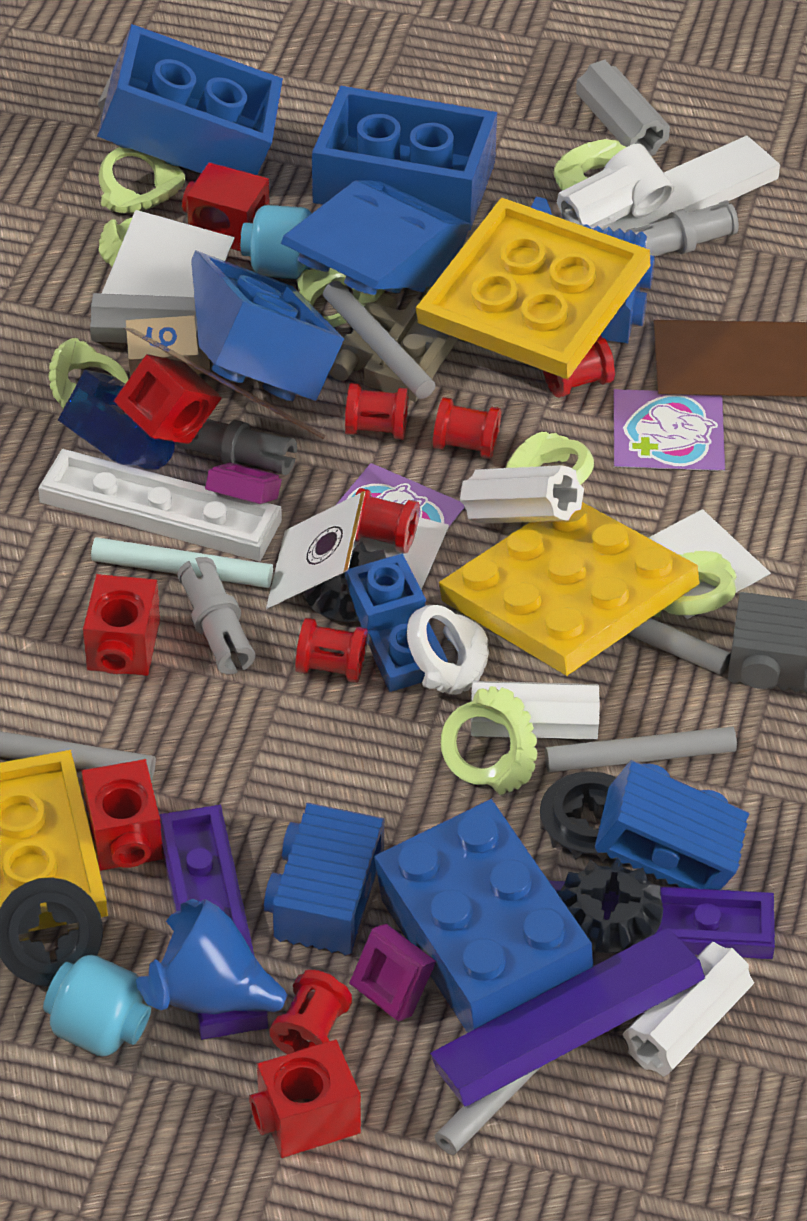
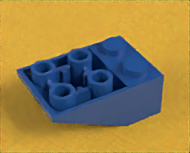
[280,180,471,295]

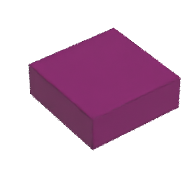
[205,463,282,504]
[349,924,436,1022]

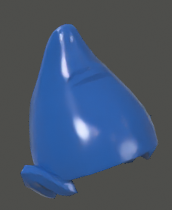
[135,899,287,1014]

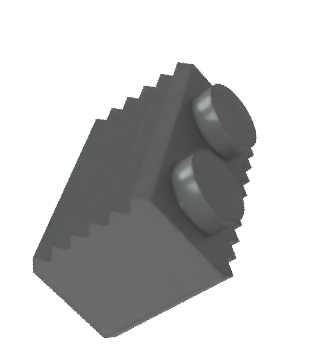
[728,592,807,693]

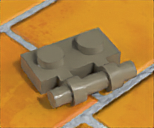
[329,293,459,402]

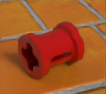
[543,335,615,398]
[345,383,409,440]
[433,397,501,460]
[355,488,420,554]
[295,618,368,683]
[269,970,352,1054]

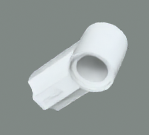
[557,144,674,228]

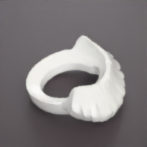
[407,605,489,695]

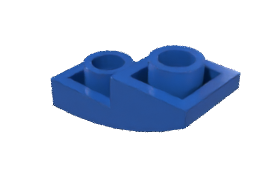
[345,553,448,692]

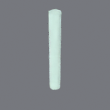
[91,537,273,588]

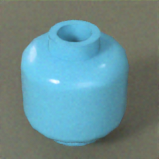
[240,205,312,280]
[43,955,151,1057]

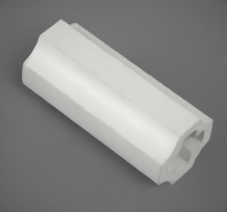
[460,465,584,524]
[471,681,600,739]
[622,942,754,1077]

